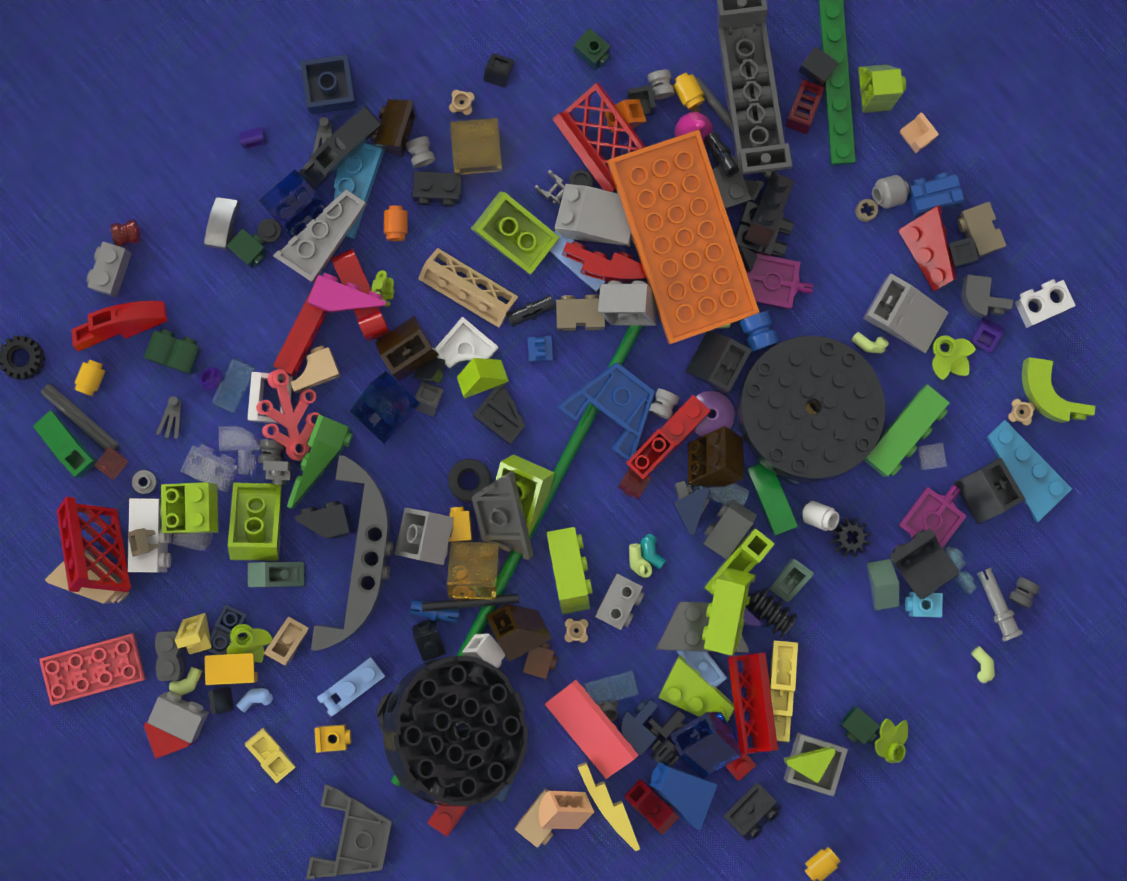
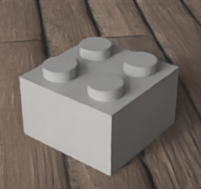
[598,281,658,326]
[394,508,454,565]
[783,732,848,796]

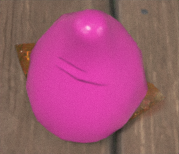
[675,106,713,147]

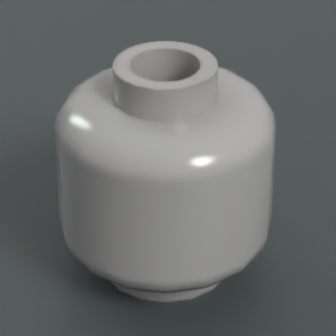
[872,175,910,209]

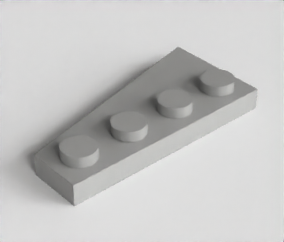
[273,190,367,283]

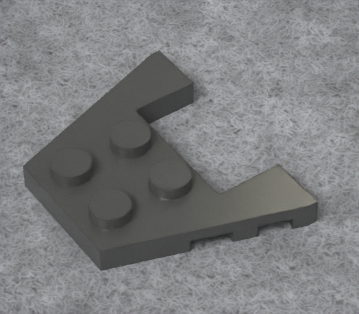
[306,784,393,880]

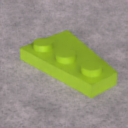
[659,654,734,728]

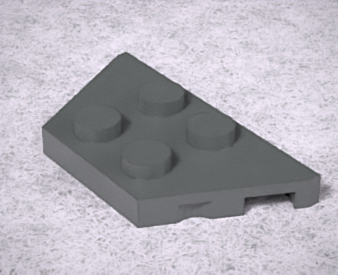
[471,471,534,560]
[656,602,748,653]

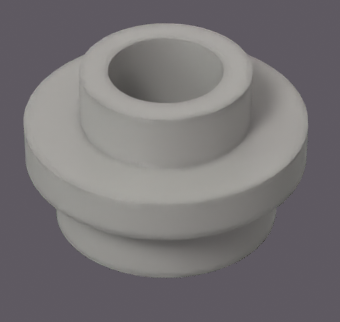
[132,470,157,494]

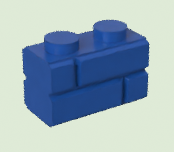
[908,172,964,217]

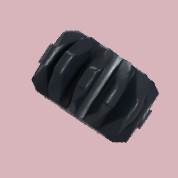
[830,517,871,558]

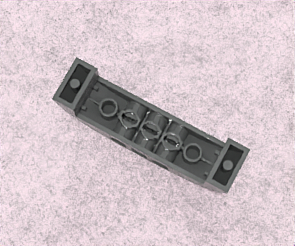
[716,0,792,174]
[311,455,394,651]

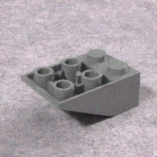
[863,273,949,353]

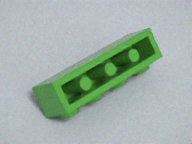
[864,384,949,477]

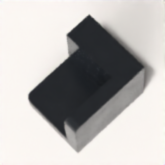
[799,46,838,86]
[627,85,656,116]
[949,237,979,269]

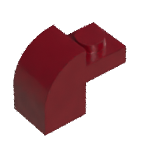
[624,779,679,835]

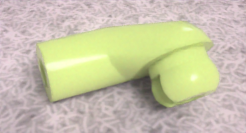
[851,332,889,354]
[629,544,652,578]
[971,646,995,683]
[169,666,202,696]

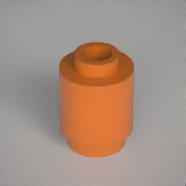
[384,205,408,241]

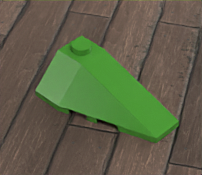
[287,415,353,509]

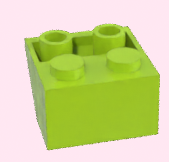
[161,482,218,534]

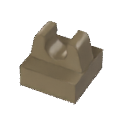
[128,528,158,557]

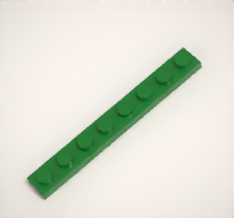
[818,0,855,166]

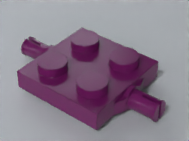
[746,253,813,310]
[898,485,967,548]

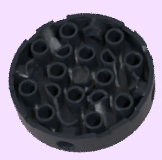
[737,336,885,483]
[383,656,528,807]

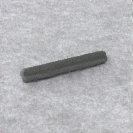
[41,384,119,453]

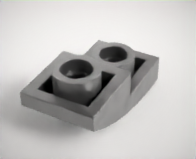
[204,197,241,250]
[263,461,293,485]

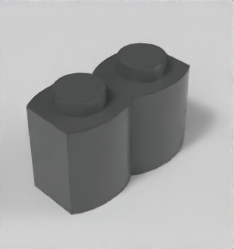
[155,631,185,681]

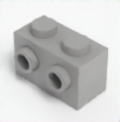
[87,241,132,298]
[595,573,644,630]
[147,692,209,743]

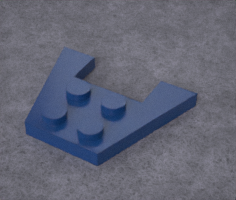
[556,363,655,461]

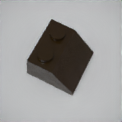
[372,99,417,157]

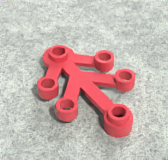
[256,369,320,461]

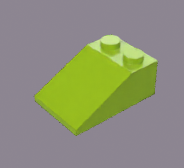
[471,192,560,275]
[495,454,555,536]
[228,483,282,561]

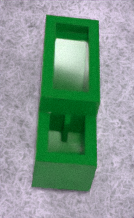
[746,464,798,536]

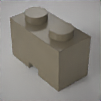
[957,202,1006,258]
[556,295,605,331]

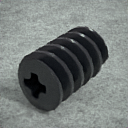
[745,587,798,639]

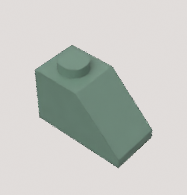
[248,562,304,587]

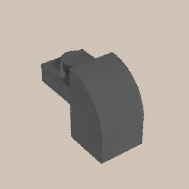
[961,275,1013,318]

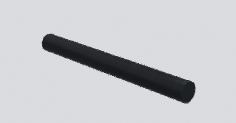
[422,594,519,612]

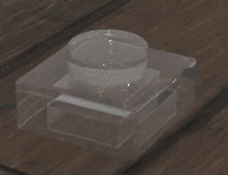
[918,443,947,471]

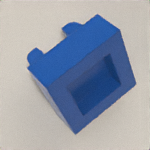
[528,336,553,362]

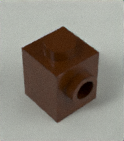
[523,643,558,679]

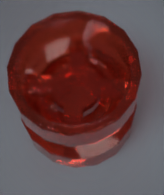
[110,219,141,247]

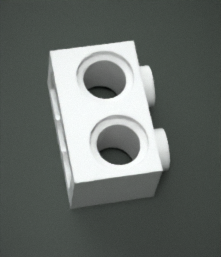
[1014,279,1076,328]

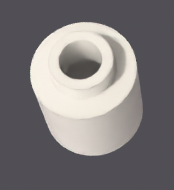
[802,501,839,531]

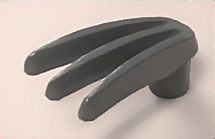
[312,117,332,154]
[156,396,181,439]

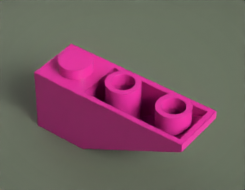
[307,273,386,312]

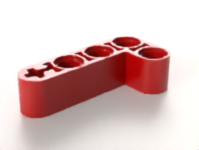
[331,249,390,342]

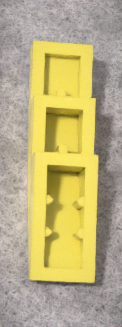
[769,640,798,742]
[578,762,640,851]

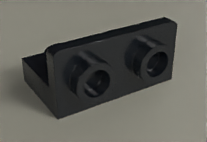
[412,171,462,207]
[723,782,782,841]

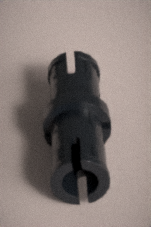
[704,132,739,177]
[507,294,556,327]

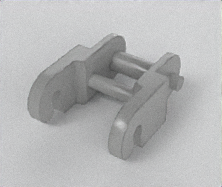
[534,170,565,205]

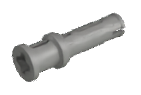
[977,568,1023,642]

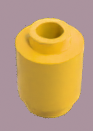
[673,73,705,110]
[74,359,105,396]
[804,847,841,881]

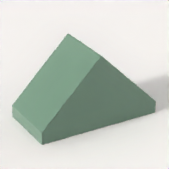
[769,559,814,603]
[866,559,899,610]

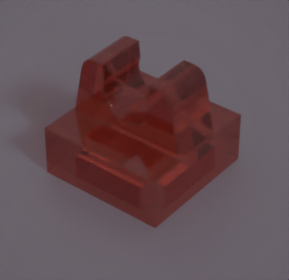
[94,446,129,480]
[618,467,651,499]

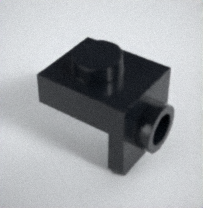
[412,620,446,662]
[647,709,685,738]

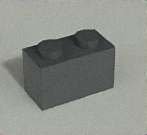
[703,499,757,559]

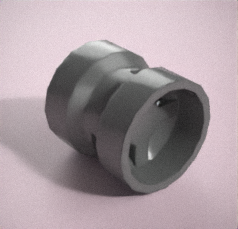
[258,439,284,464]
[1008,577,1041,609]

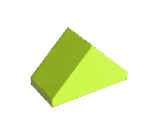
[457,358,509,399]
[784,746,835,783]

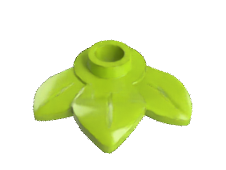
[932,336,976,380]
[227,624,273,663]
[875,718,908,763]

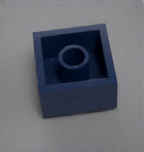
[300,54,357,115]

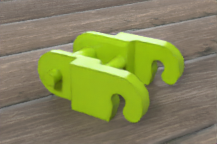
[371,270,395,307]

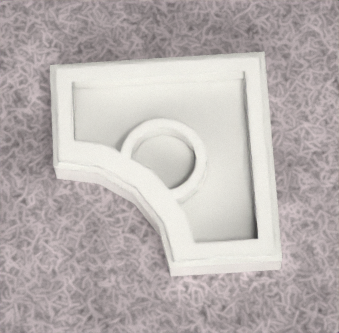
[436,317,499,369]

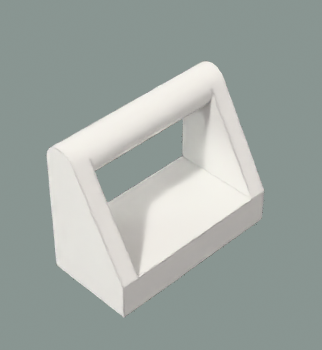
[248,372,293,424]

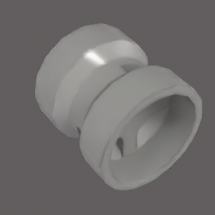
[647,69,675,100]
[406,136,436,168]
[649,388,680,419]

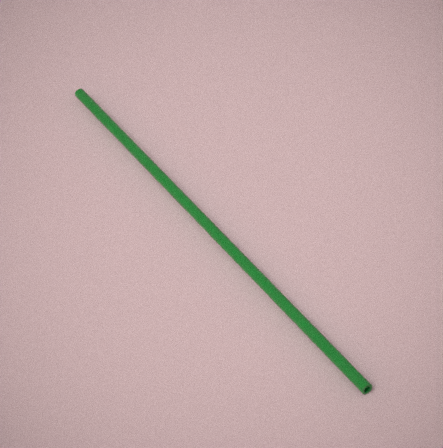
[391,326,643,787]

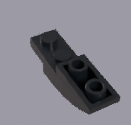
[298,107,383,190]

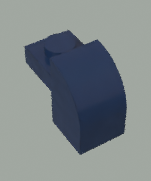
[621,698,658,756]

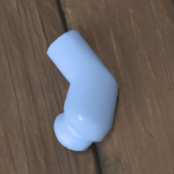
[236,688,273,713]

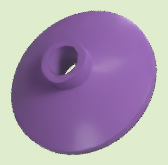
[694,391,735,437]

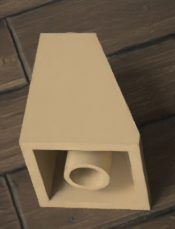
[45,546,132,604]

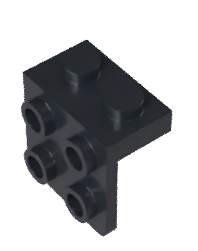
[889,528,959,599]

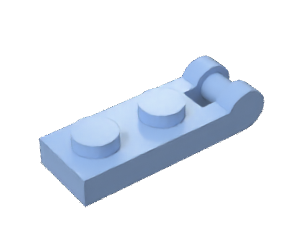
[317,657,385,717]

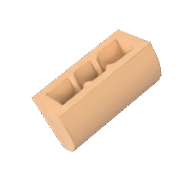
[539,791,594,829]

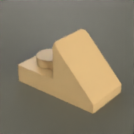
[264,617,309,665]

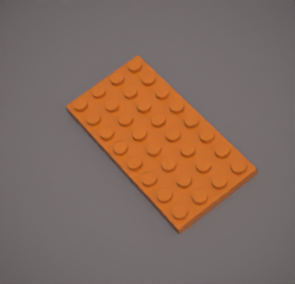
[607,130,760,344]

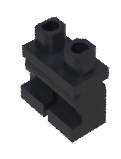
[735,201,794,257]

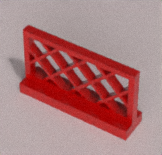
[552,83,645,193]
[56,497,131,592]

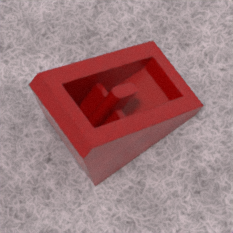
[144,721,194,759]

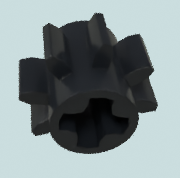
[651,737,680,767]

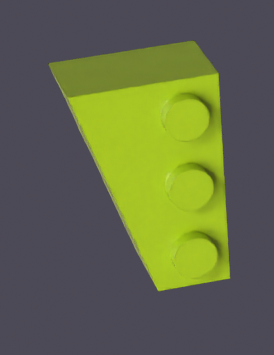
[858,64,906,113]
[546,527,593,614]
[702,568,756,656]

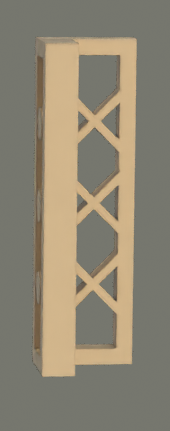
[418,248,518,328]

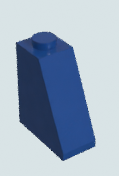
[650,762,717,830]

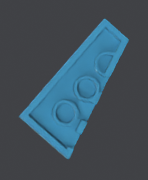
[333,143,384,240]
[986,420,1072,522]

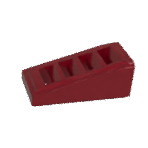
[786,79,825,134]

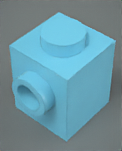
[905,592,943,617]

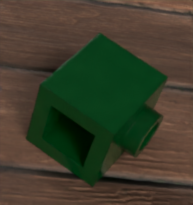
[573,28,611,70]
[227,228,267,269]
[839,706,880,745]

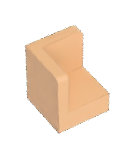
[900,112,939,153]

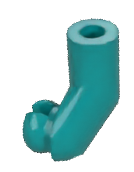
[640,534,666,569]

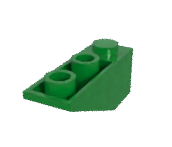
[33,410,99,479]

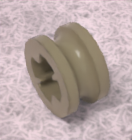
[855,199,878,222]

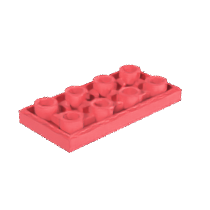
[39,633,146,706]
[545,680,638,779]

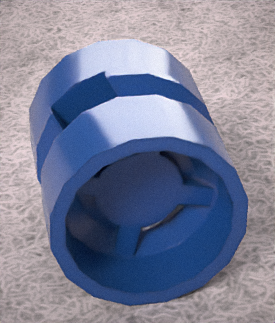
[739,311,780,353]

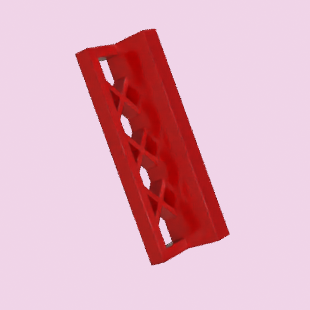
[273,288,328,377]
[728,653,778,754]

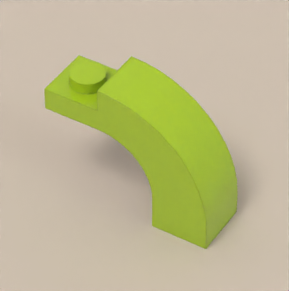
[1022,357,1096,423]
[704,528,774,596]

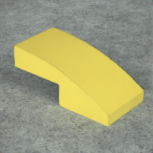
[245,727,295,783]

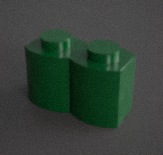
[144,329,202,375]

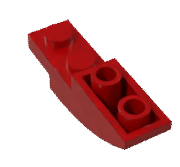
[561,241,647,283]
[71,301,168,352]
[626,395,711,480]

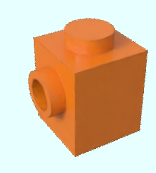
[605,99,647,133]

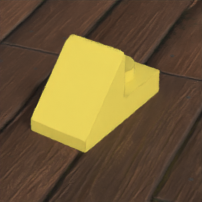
[175,613,211,654]

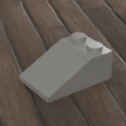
[554,184,632,246]

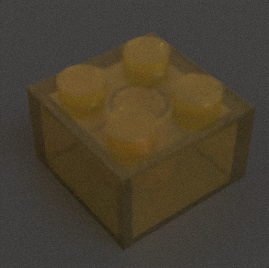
[450,118,502,174]
[447,541,499,600]

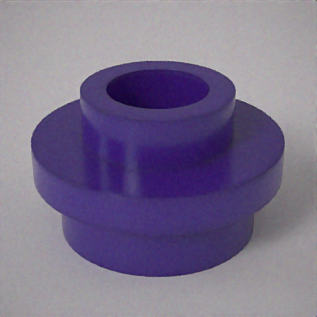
[200,367,222,391]

